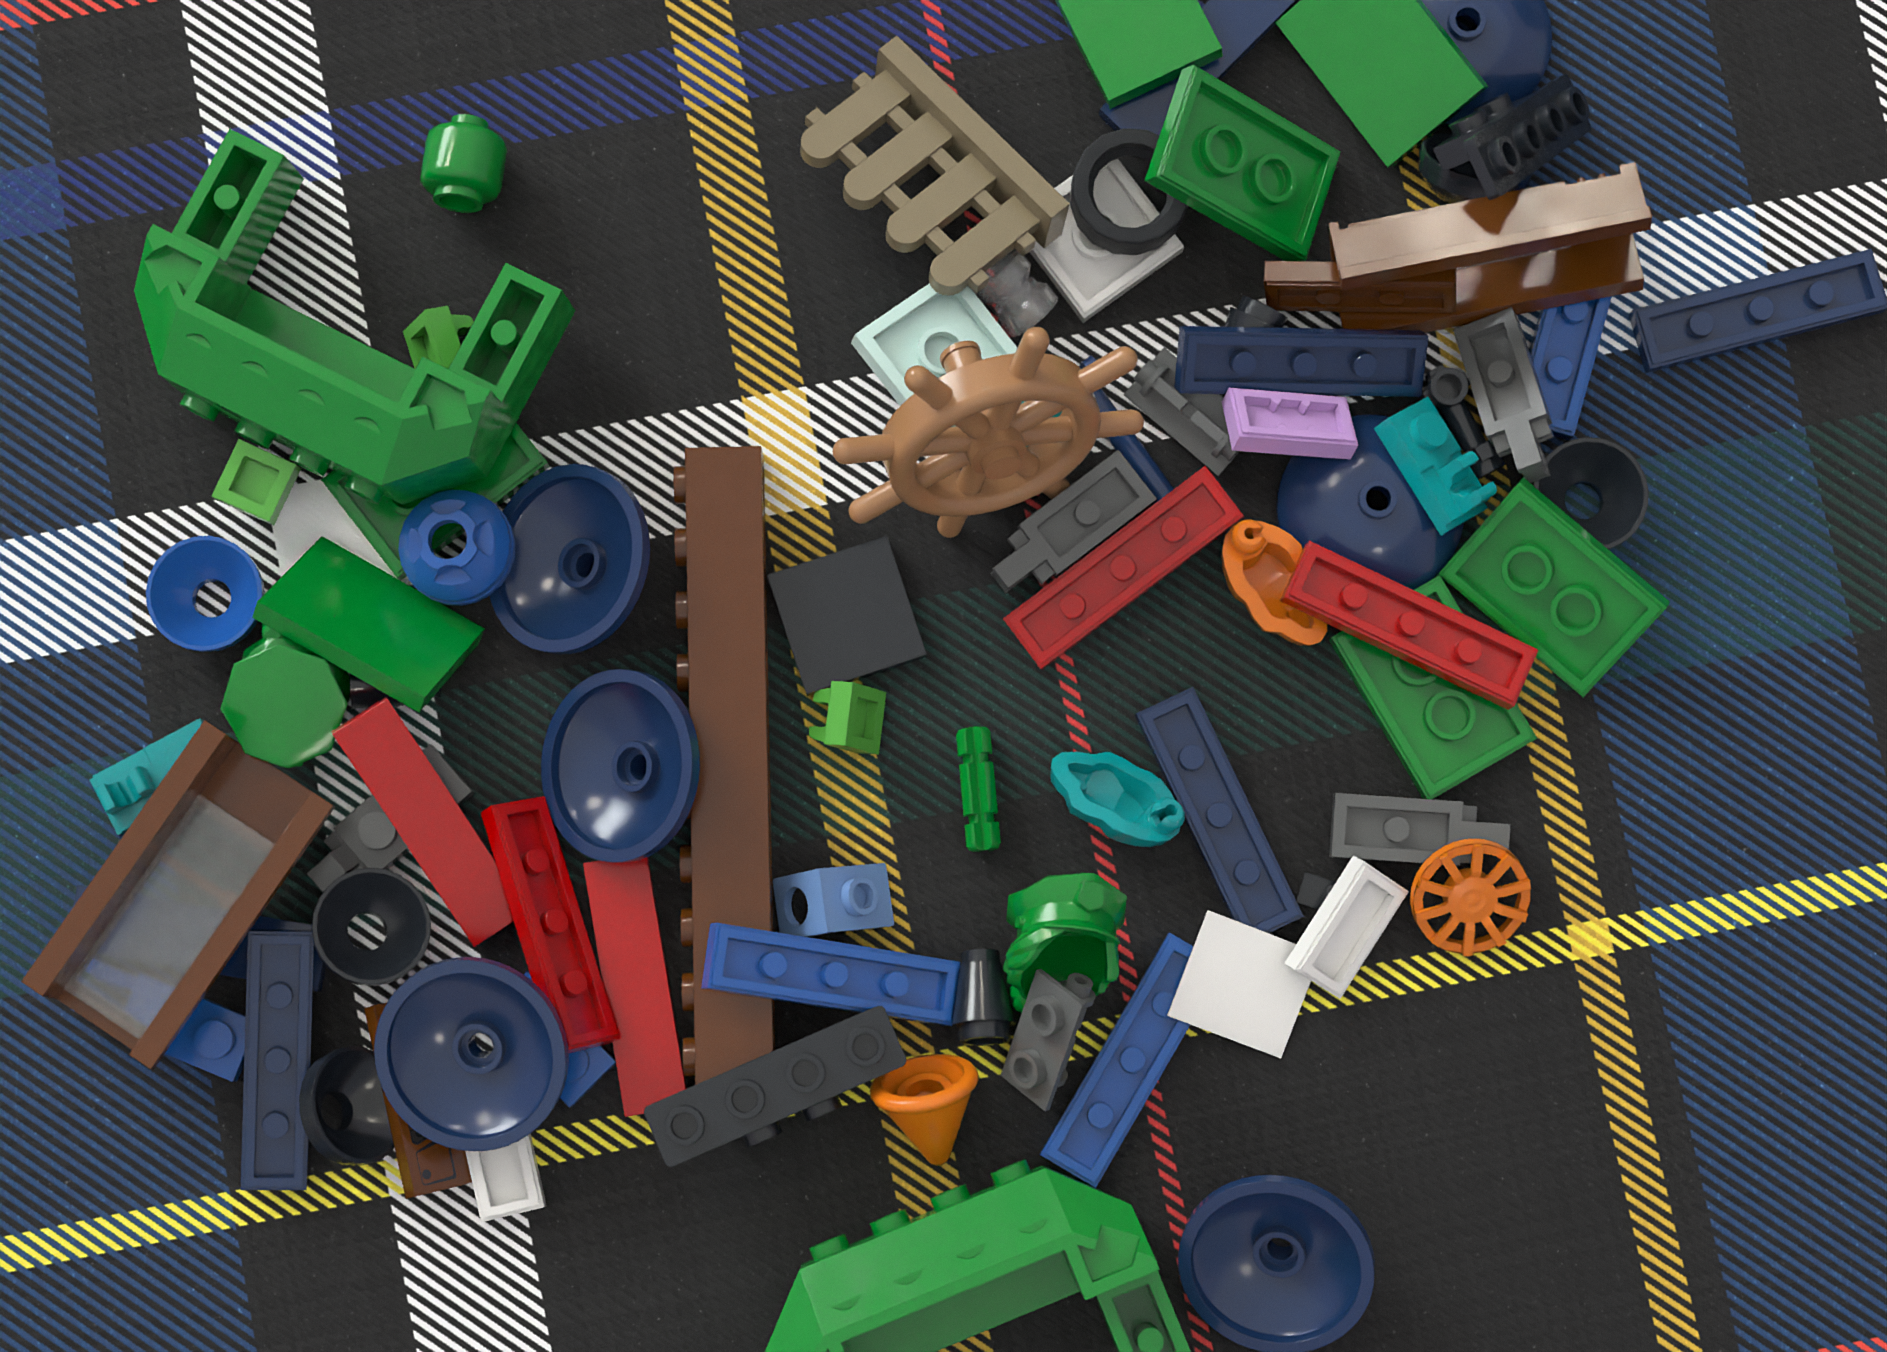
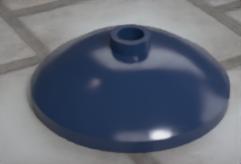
[1422,0,1552,128]
[1276,415,1464,590]
[490,464,650,655]
[541,669,700,863]
[374,957,569,1151]
[1178,1175,1375,1352]

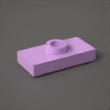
[1222,388,1358,460]

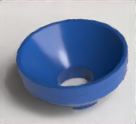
[398,490,516,606]
[146,536,265,652]

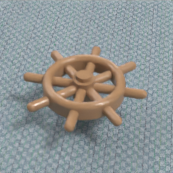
[832,327,1144,538]

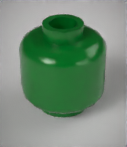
[420,114,507,213]

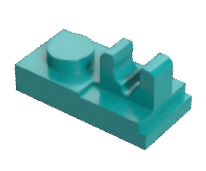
[1374,397,1497,536]
[90,718,204,836]

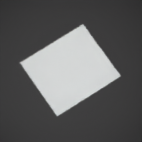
[1167,910,1311,1058]

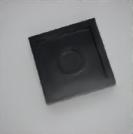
[767,536,927,696]

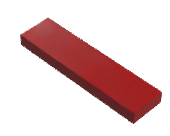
[1003,466,1244,670]
[1280,540,1538,710]
[331,697,514,947]
[481,796,620,1053]
[583,857,687,1117]

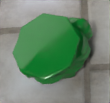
[220,623,350,768]
[1003,873,1127,1014]

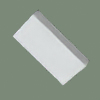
[1285,855,1409,999]
[465,1133,547,1222]

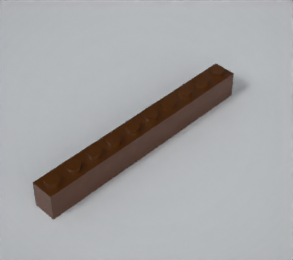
[673,446,776,1085]

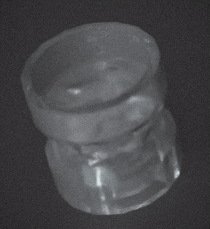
[972,249,1058,338]

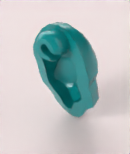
[1051,752,1185,847]

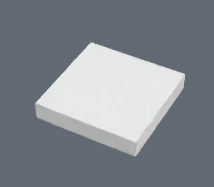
[1029,159,1184,323]

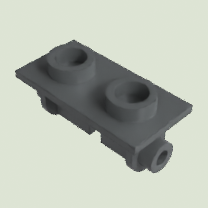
[1124,347,1240,476]
[1000,969,1096,1111]

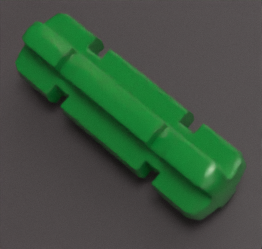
[956,726,1001,852]

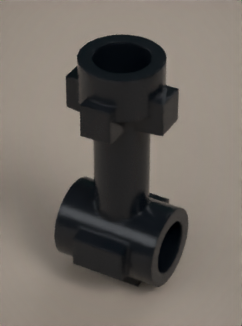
[1419,365,1506,480]

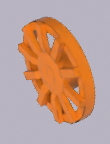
[1410,839,1531,957]

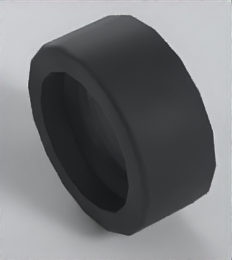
[1070,128,1188,255]

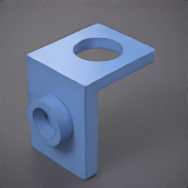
[773,863,894,937]

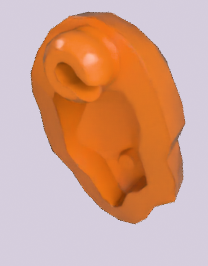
[1221,519,1327,646]

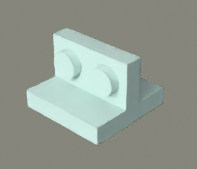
[851,283,1017,427]

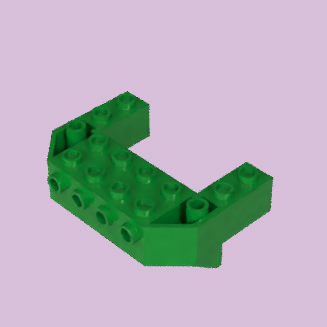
[134,129,576,505]
[765,1159,1191,1352]

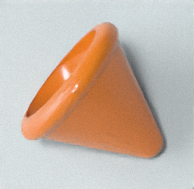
[870,1054,979,1166]

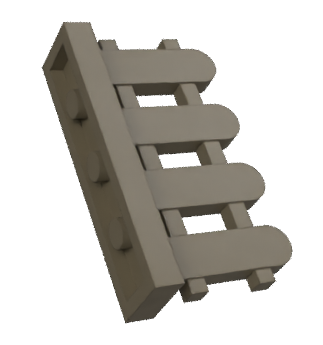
[800,36,1070,296]

